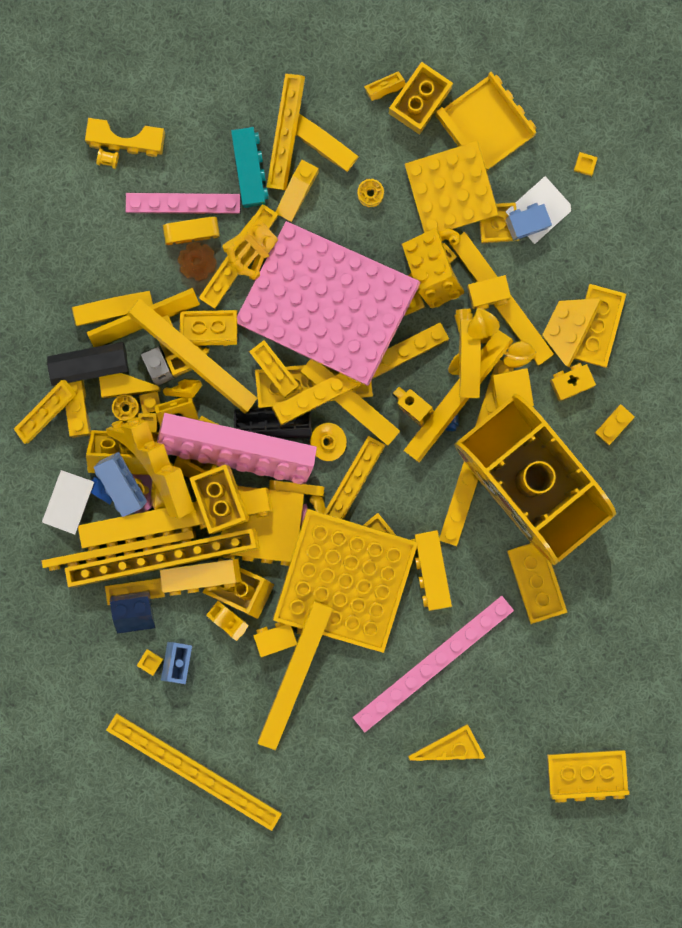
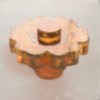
[178,242,217,281]

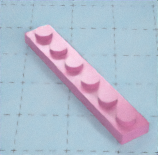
[126,193,240,214]

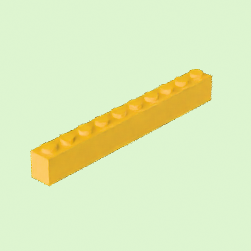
[78,488,273,551]
[65,529,260,587]

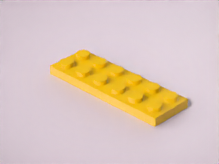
[255,365,373,408]

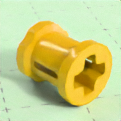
[96,148,119,169]

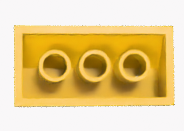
[86,430,159,475]

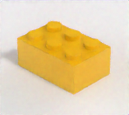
[389,62,453,135]
[189,465,249,534]

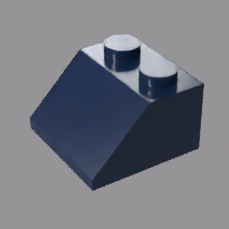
[110,590,156,634]

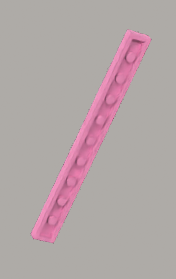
[353,596,514,732]

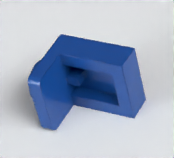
[90,477,112,505]

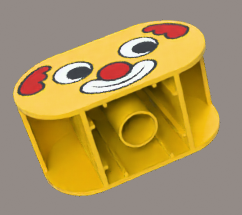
[454,394,616,565]

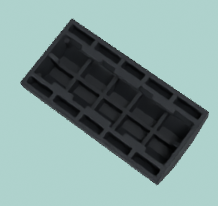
[47,342,128,386]
[234,407,312,439]

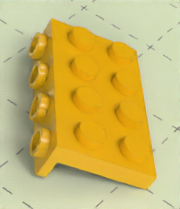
[547,750,630,803]

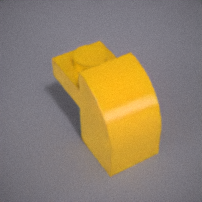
[206,601,249,641]

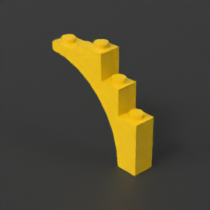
[106,417,195,519]

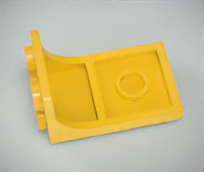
[402,228,465,308]

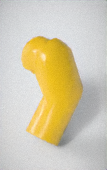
[439,228,461,245]
[310,495,326,513]

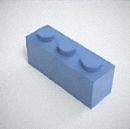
[94,452,147,517]

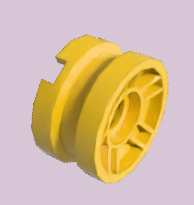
[357,179,384,208]
[112,394,140,422]

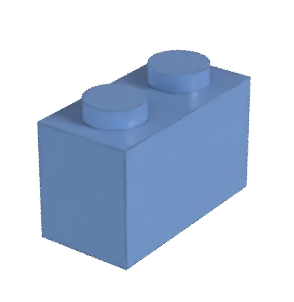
[506,203,552,241]
[161,642,192,684]

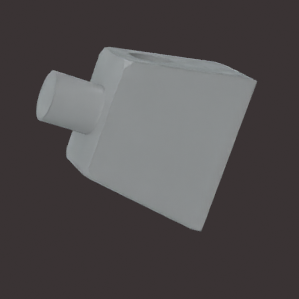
[141,346,174,386]

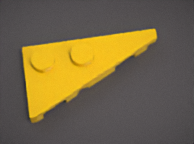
[408,724,486,761]

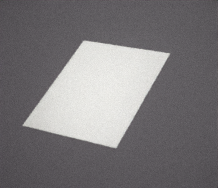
[506,176,571,244]
[42,470,94,534]

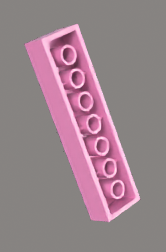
[157,413,317,484]

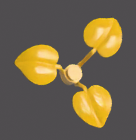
[448,308,536,375]

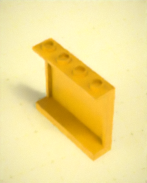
[435,72,536,171]
[221,486,304,566]

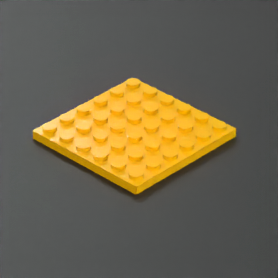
[273,509,418,653]

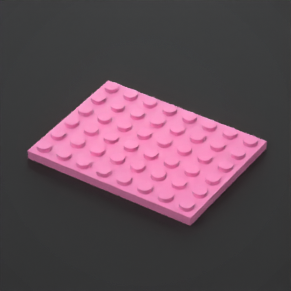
[237,221,420,386]

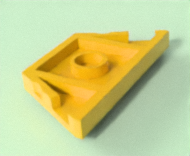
[542,298,602,367]

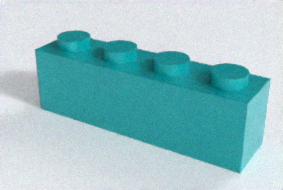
[231,127,269,208]

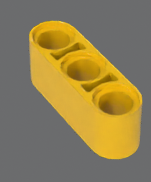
[163,217,220,245]

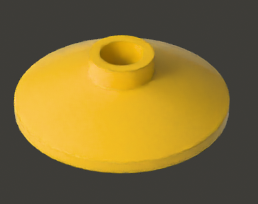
[310,423,347,461]

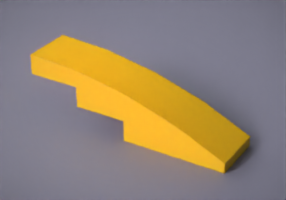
[296,114,359,172]
[72,291,153,326]
[459,319,481,398]

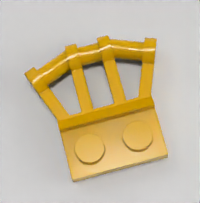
[222,216,278,280]

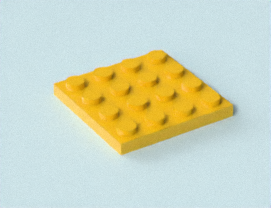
[405,141,499,233]

